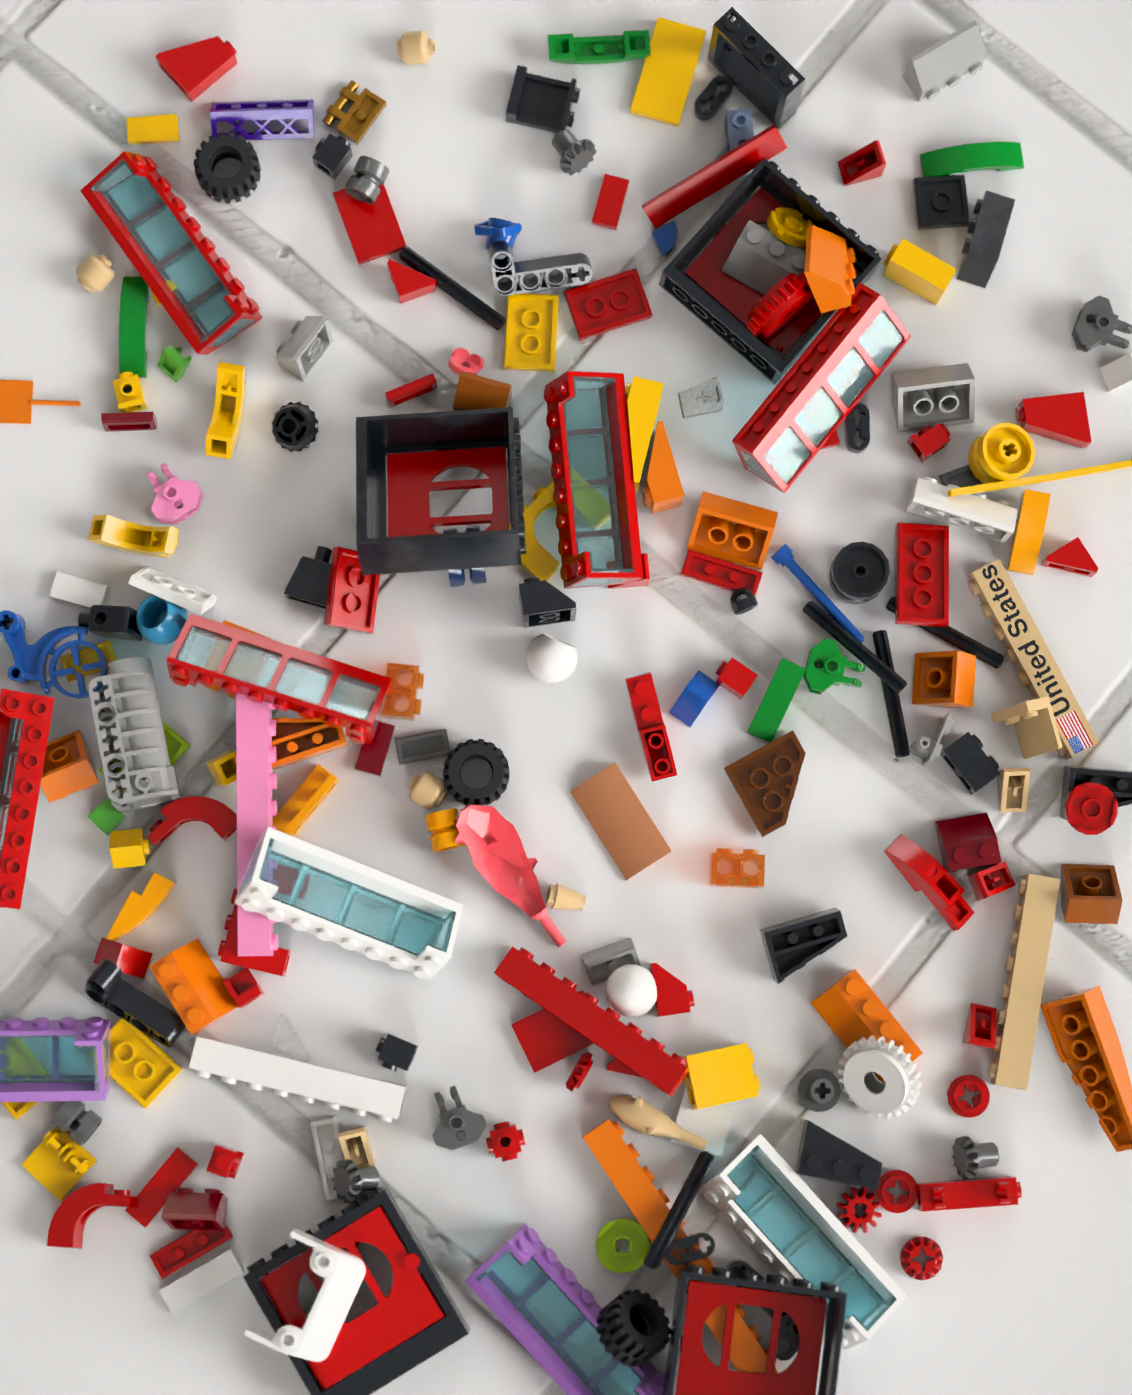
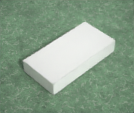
[49,571,108,609]

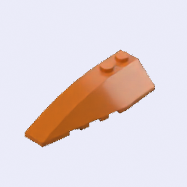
[1040,986,1132,1152]

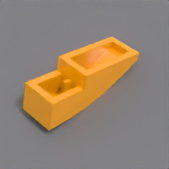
[1007,489,1051,575]
[106,872,176,941]

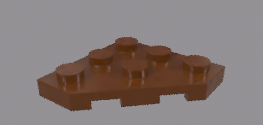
[724,730,806,837]

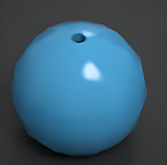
[136,595,188,645]

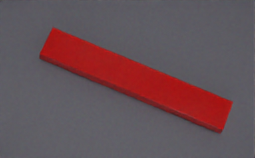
[641,124,788,229]

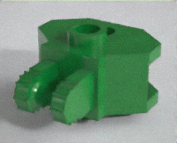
[803,638,866,695]

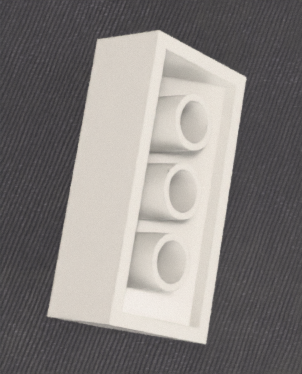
[905,476,1017,543]

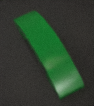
[548,30,651,64]
[920,142,1024,177]
[119,277,149,378]

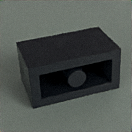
[940,732,1001,795]

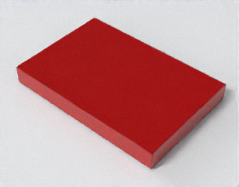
[333,184,407,265]
[563,268,653,341]
[324,547,380,634]
[511,990,594,1073]

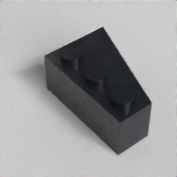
[956,190,1015,288]
[1060,766,1132,820]
[759,908,847,984]
[795,1120,882,1190]

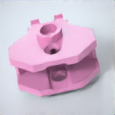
[146,462,204,525]

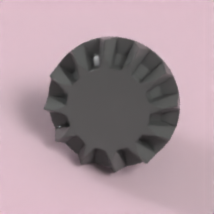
[552,129,597,176]
[797,1069,841,1112]
[952,1136,999,1180]
[331,1159,380,1203]

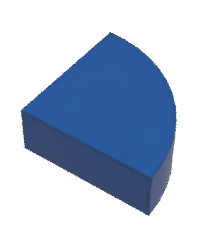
[652,221,677,257]

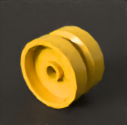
[968,423,1035,484]

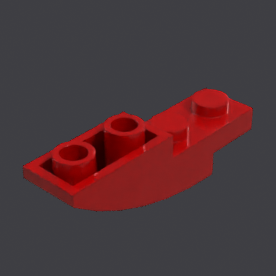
[625,672,678,782]
[884,834,974,931]

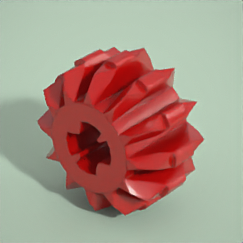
[836,1187,882,1233]

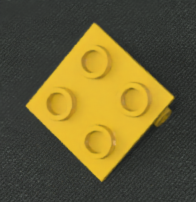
[21,1127,98,1201]

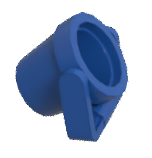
[474,217,522,255]

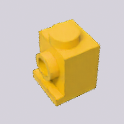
[112,372,148,413]

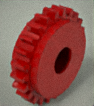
[746,272,813,338]

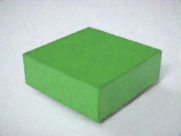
[88,798,126,835]

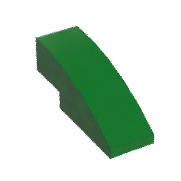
[747,658,806,743]

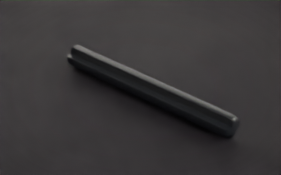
[399,246,506,330]
[885,596,1004,668]
[803,601,907,693]
[872,630,910,758]
[644,1151,714,1270]

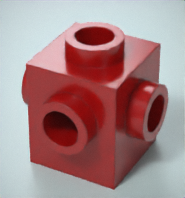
[485,1121,526,1162]

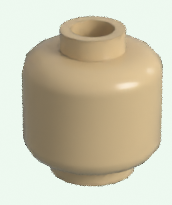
[397,30,436,65]
[76,254,115,293]
[407,771,448,810]

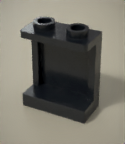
[506,65,581,133]

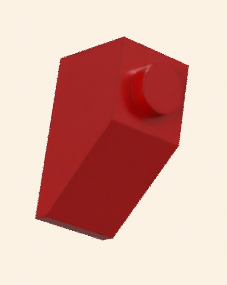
[649,963,694,1017]

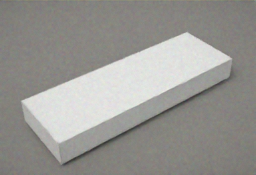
[310,1116,345,1202]
[159,1249,244,1314]

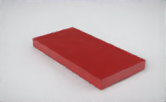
[895,522,949,627]

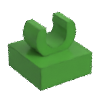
[157,346,192,382]

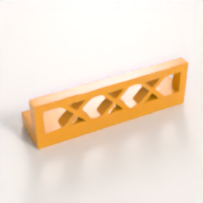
[273,764,340,837]

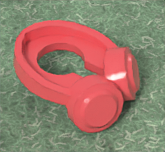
[448,348,484,375]

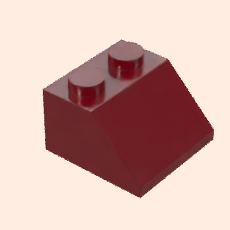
[935,813,1001,873]
[161,1188,228,1231]

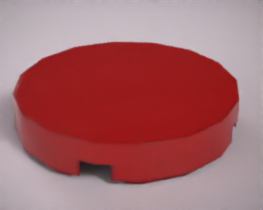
[1064,782,1118,835]

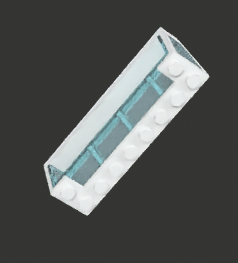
[234,827,463,980]
[700,1134,907,1350]

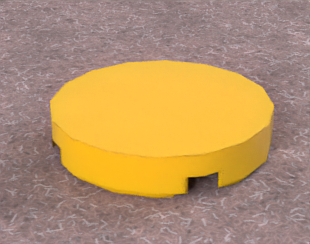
[767,207,814,248]

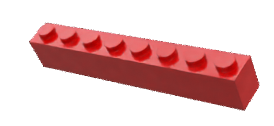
[494,947,689,1097]

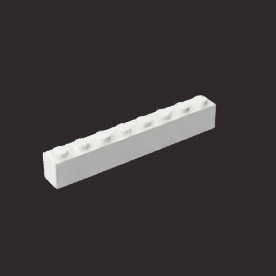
[189,1036,407,1123]

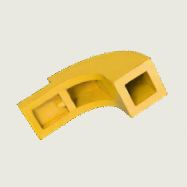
[205,362,246,459]
[88,515,179,558]

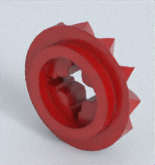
[566,1052,594,1092]
[947,1075,990,1118]
[875,1170,918,1213]
[900,1236,944,1281]

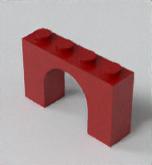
[218,865,311,977]

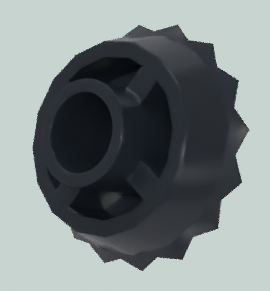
[272,401,319,452]

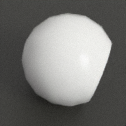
[526,633,578,684]
[605,964,657,1017]

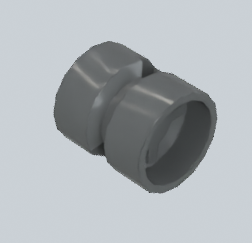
[344,156,390,204]
[51,1101,103,1147]

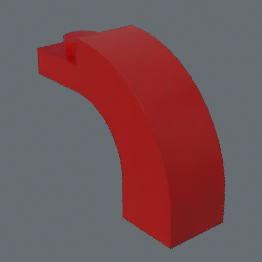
[147,796,237,846]
[47,1183,139,1249]

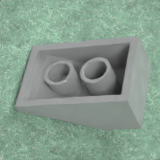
[276,316,333,381]

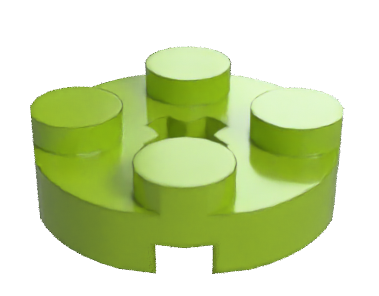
[595,1218,649,1273]

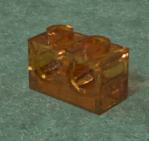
[382,663,424,721]
[709,848,765,888]

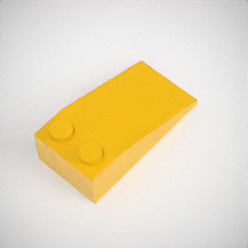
[625,376,664,494]

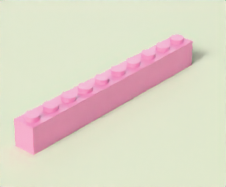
[236,687,278,956]

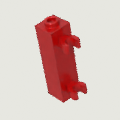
[917,1176,1022,1212]

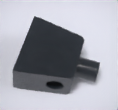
[284,546,333,609]
[78,605,143,641]

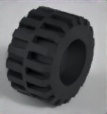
[193,132,261,204]
[443,739,509,806]
[596,1289,671,1367]

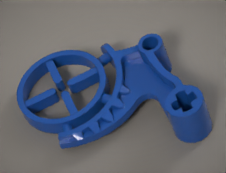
[0,610,108,699]

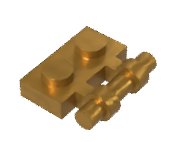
[322,80,387,145]

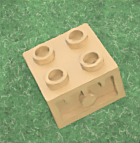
[991,697,1062,759]

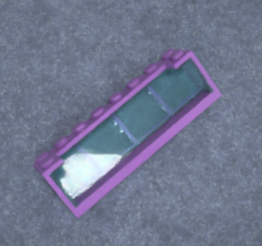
[0,1017,110,1102]
[465,1224,665,1395]

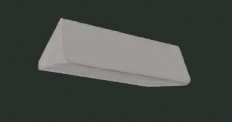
[582,938,641,985]

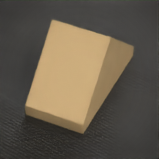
[997,768,1031,813]
[338,1126,375,1167]

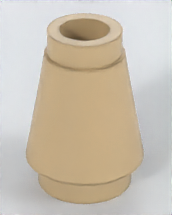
[545,883,586,911]

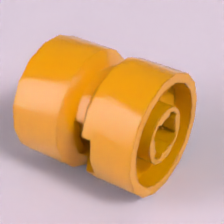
[425,808,465,852]

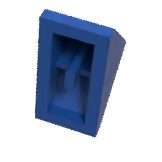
[669,670,720,727]

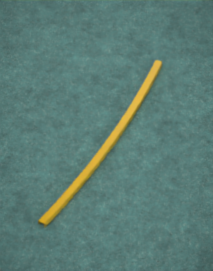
[947,460,1132,497]

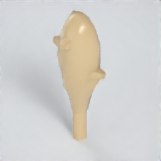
[608,1094,708,1151]

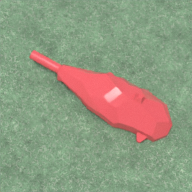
[455,804,566,947]

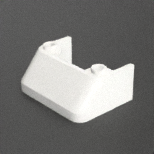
[245,1228,366,1362]

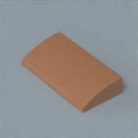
[570,762,671,881]

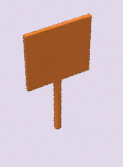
[0,380,81,424]

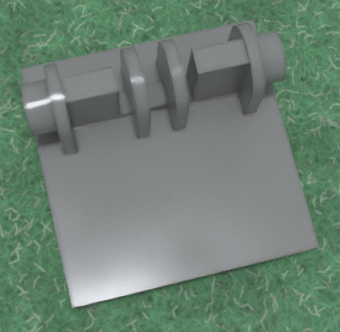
[910,711,953,766]

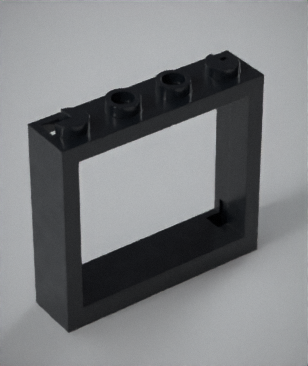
[707,7,805,129]

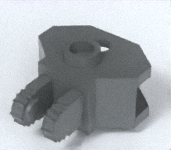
[1071,295,1132,352]
[432,1085,487,1150]

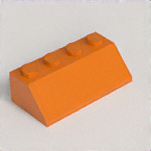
[811,969,923,1082]

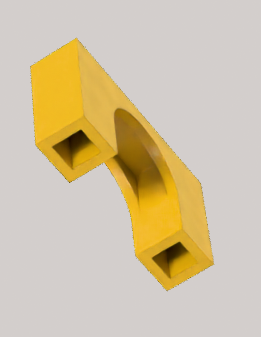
[509,466,614,581]

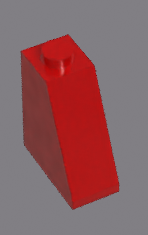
[155,36,238,102]
[1015,392,1092,448]

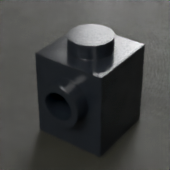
[312,133,353,180]
[375,1034,419,1072]

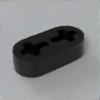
[694,75,733,121]
[845,403,870,453]
[665,1232,715,1266]

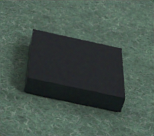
[913,174,970,230]

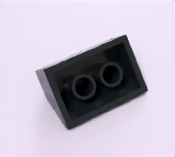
[519,577,576,628]

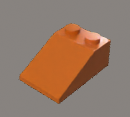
[642,421,684,514]

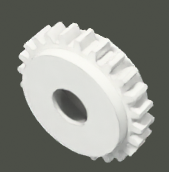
[838,1036,922,1119]

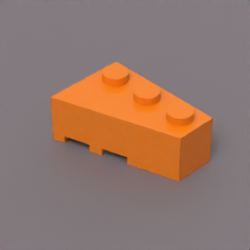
[272,718,349,770]

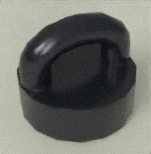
[730,587,758,615]

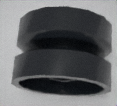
[828,541,890,604]

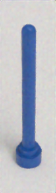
[771,544,864,643]

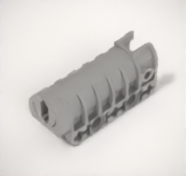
[88,657,180,813]

